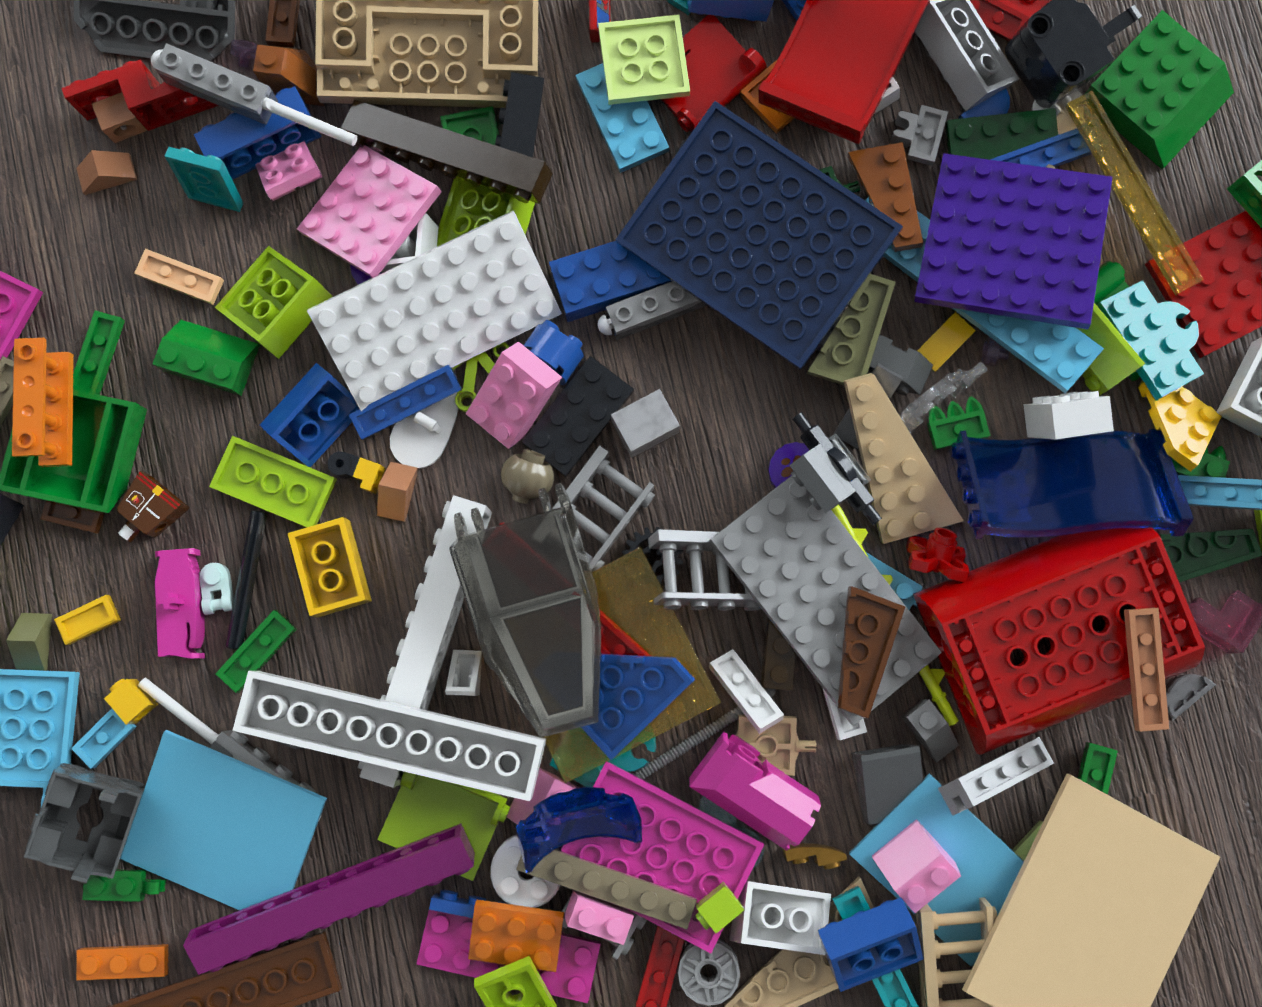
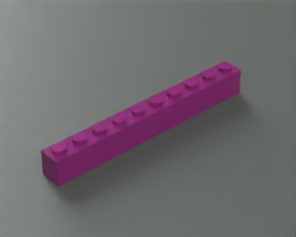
[183,824,475,975]

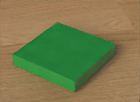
[440,106,499,145]

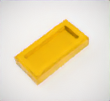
[54,595,121,645]

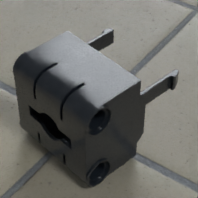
[1005,0,1142,108]

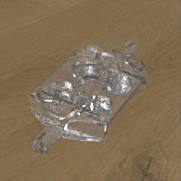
[900,362,987,433]

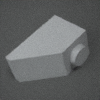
[900,699,959,763]

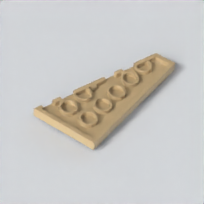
[844,373,964,544]

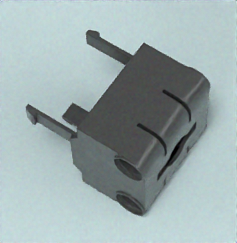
[24,763,146,884]

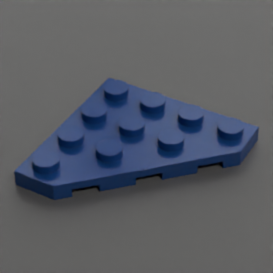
[532,651,695,760]

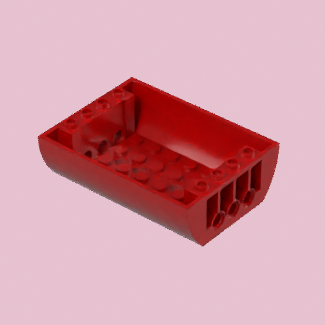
[913,511,1205,755]

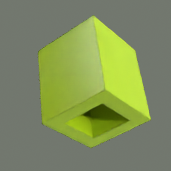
[695,881,744,933]

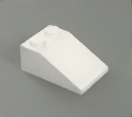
[730,881,831,955]

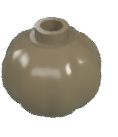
[501,449,554,504]

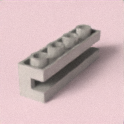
[938,737,1054,815]

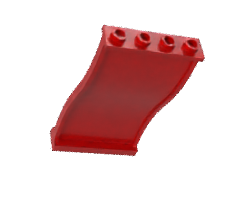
[758,0,930,145]

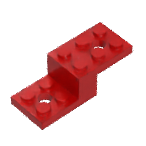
[61,59,218,131]

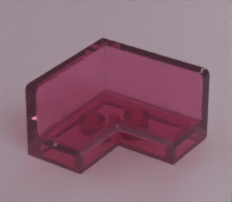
[1189,590,1262,654]

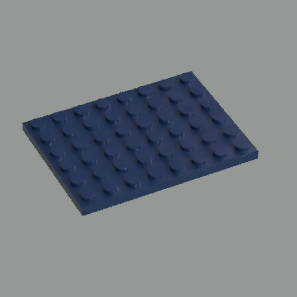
[615,101,903,370]

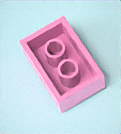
[466,342,562,449]

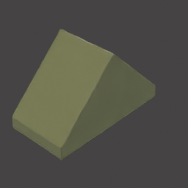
[6,613,52,671]

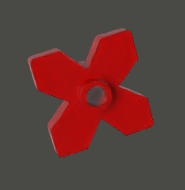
[906,528,969,582]

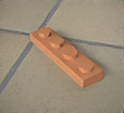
[1124,607,1169,732]

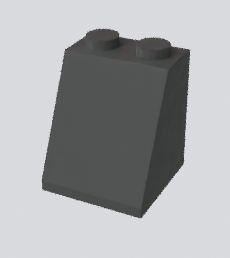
[851,743,923,828]

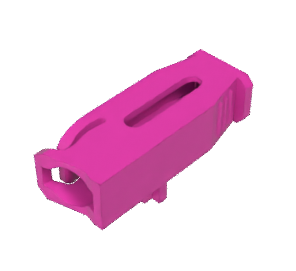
[155,548,205,659]

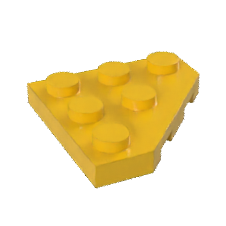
[1138,380,1222,472]

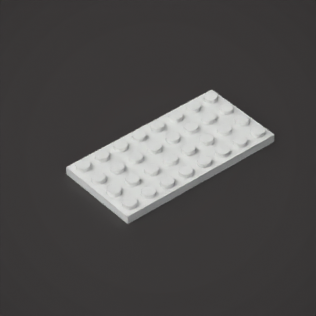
[307,211,562,411]

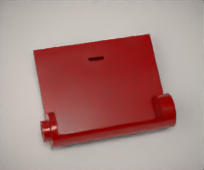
[661,15,767,132]

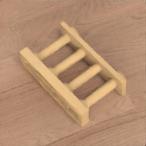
[915,897,997,1007]

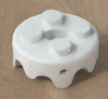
[490,832,561,908]

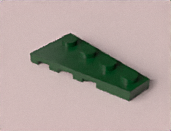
[945,108,1058,160]
[1160,529,1262,582]

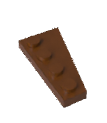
[838,586,905,719]

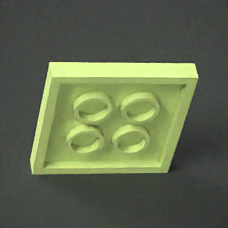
[598,15,690,105]

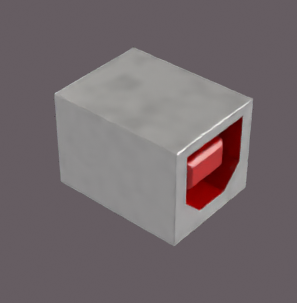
[611,389,680,458]

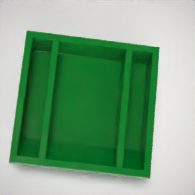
[1082,10,1234,169]
[0,390,147,513]

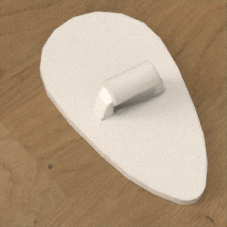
[390,393,459,468]

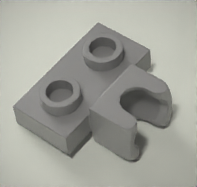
[890,105,948,166]

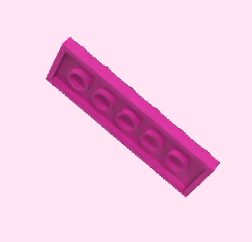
[417,910,601,1003]

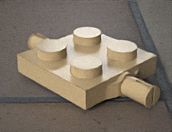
[717,715,816,776]

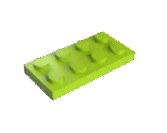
[209,436,337,527]

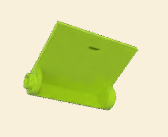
[377,772,511,881]

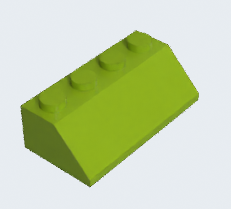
[1077,303,1145,396]

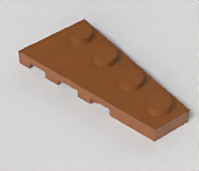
[848,142,923,252]

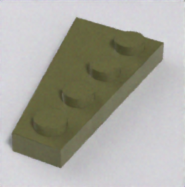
[806,274,896,386]

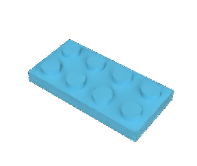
[576,63,669,173]

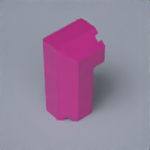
[689,732,821,851]

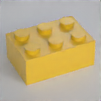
[288,517,372,618]

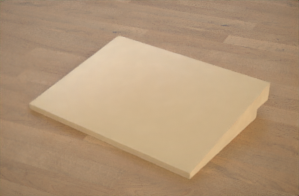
[315,0,538,108]
[962,774,1220,1007]

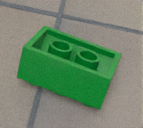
[153,320,260,396]

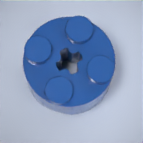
[523,320,584,385]

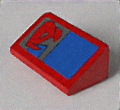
[589,0,611,42]

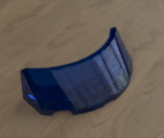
[516,787,642,874]

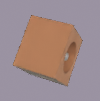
[92,92,147,143]

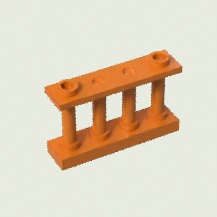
[12,338,74,467]

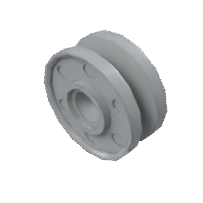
[678,939,740,1006]

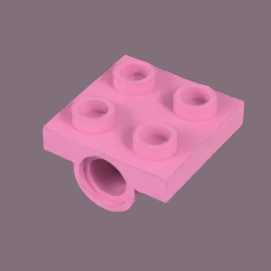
[255,141,322,201]

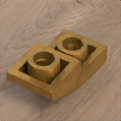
[782,843,847,869]

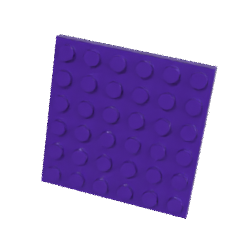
[914,153,1113,329]

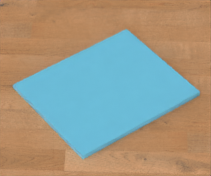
[121,730,327,910]

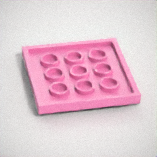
[297,145,442,278]

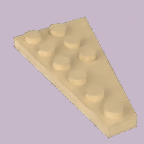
[724,877,874,1007]

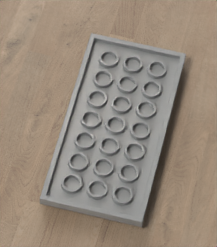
[709,475,942,725]

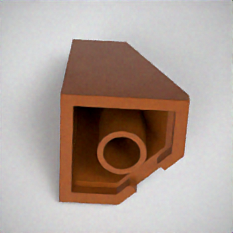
[253,45,324,106]

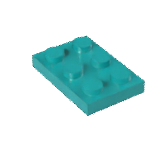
[165,146,243,212]

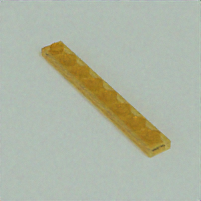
[1065,91,1204,295]

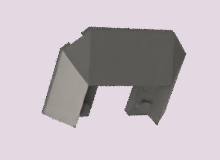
[74,0,235,62]

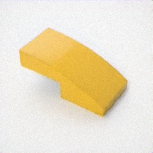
[917,312,976,372]

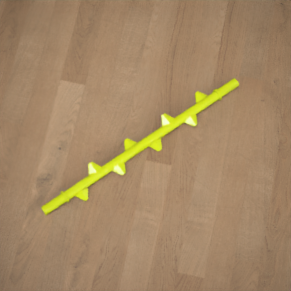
[832,505,959,726]

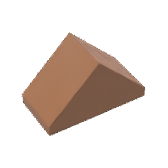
[76,150,137,195]
[377,462,418,522]

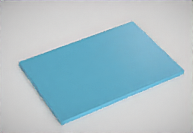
[849,773,1024,967]

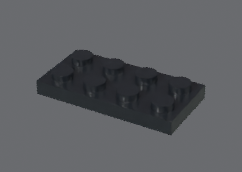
[522,356,634,477]

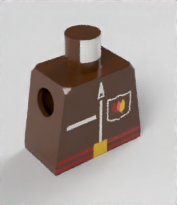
[117,471,190,543]

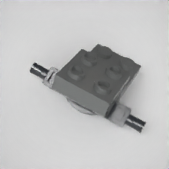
[789,412,882,525]

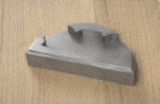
[1166,674,1216,721]

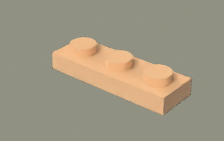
[134,249,224,305]

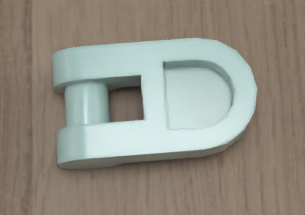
[199,563,234,615]

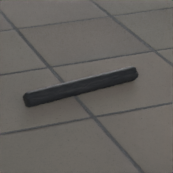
[226,511,267,650]

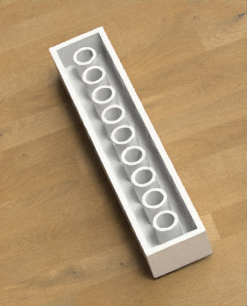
[358,495,492,788]
[232,671,546,801]

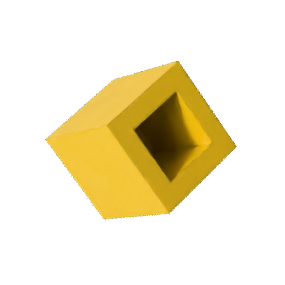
[104,679,158,725]

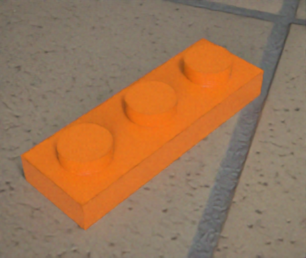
[76,944,168,981]

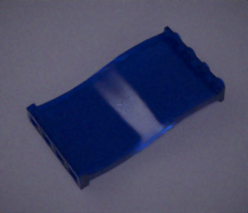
[952,429,1194,539]

